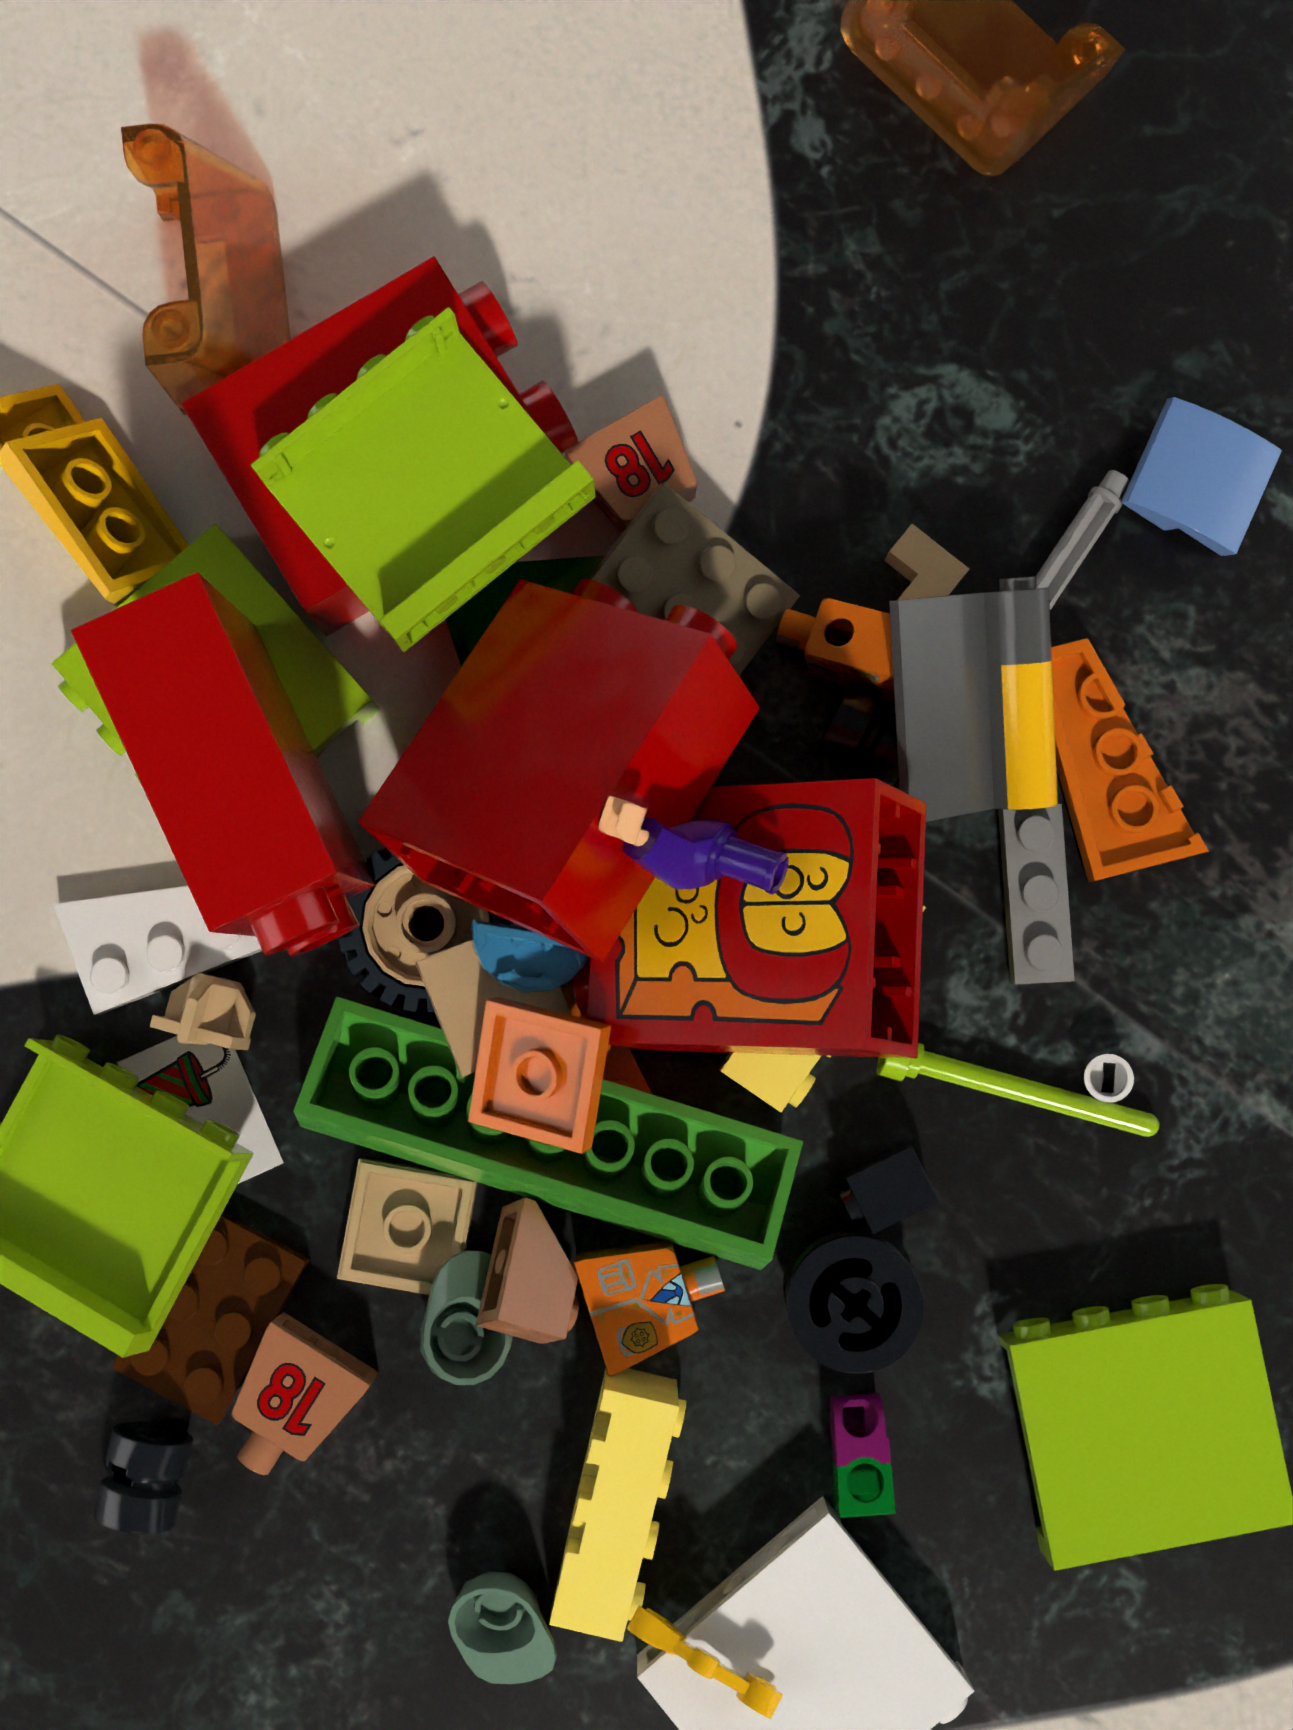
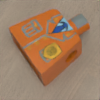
[776,598,895,703]
[574,1240,725,1376]

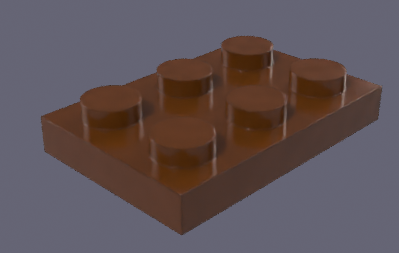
[111,1212,310,1426]

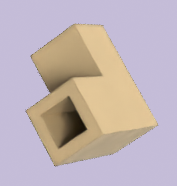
[884,524,969,600]

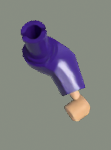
[599,795,789,895]

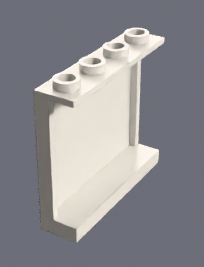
[637,1496,974,1730]

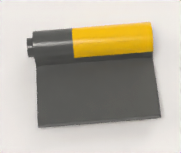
[889,576,1058,822]

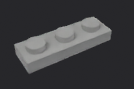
[998,804,1075,985]

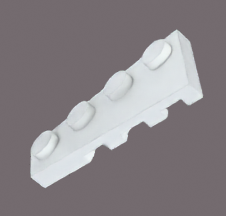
[52,886,262,1015]

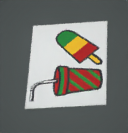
[117,1036,284,1184]

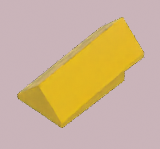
[0,383,189,607]

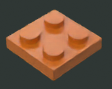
[468,997,611,1154]

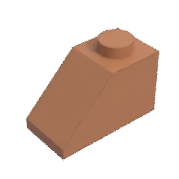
[476,1198,579,1344]

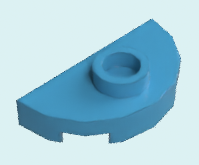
[471,920,589,993]

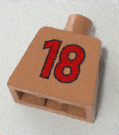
[565,395,697,534]
[232,1312,379,1475]

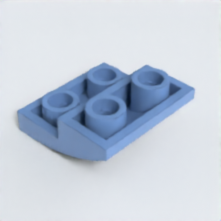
[1121,397,1282,556]

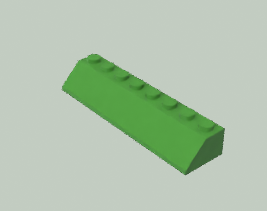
[294,996,803,1270]

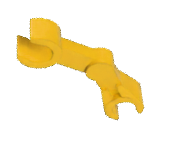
[627,1605,783,1719]

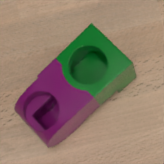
[829,1393,896,1518]

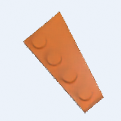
[1051,638,1209,883]

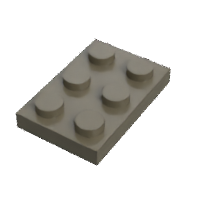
[588,483,800,676]

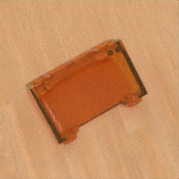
[841,0,1125,177]
[121,123,291,415]

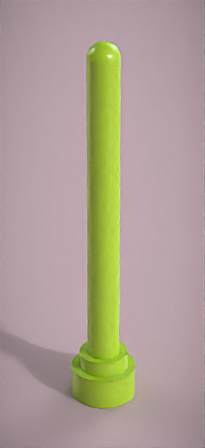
[877,1043,1159,1137]

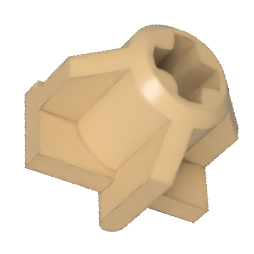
[150,973,256,1050]

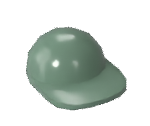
[420,1251,513,1385]
[448,1571,557,1684]

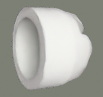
[1084,1054,1134,1103]

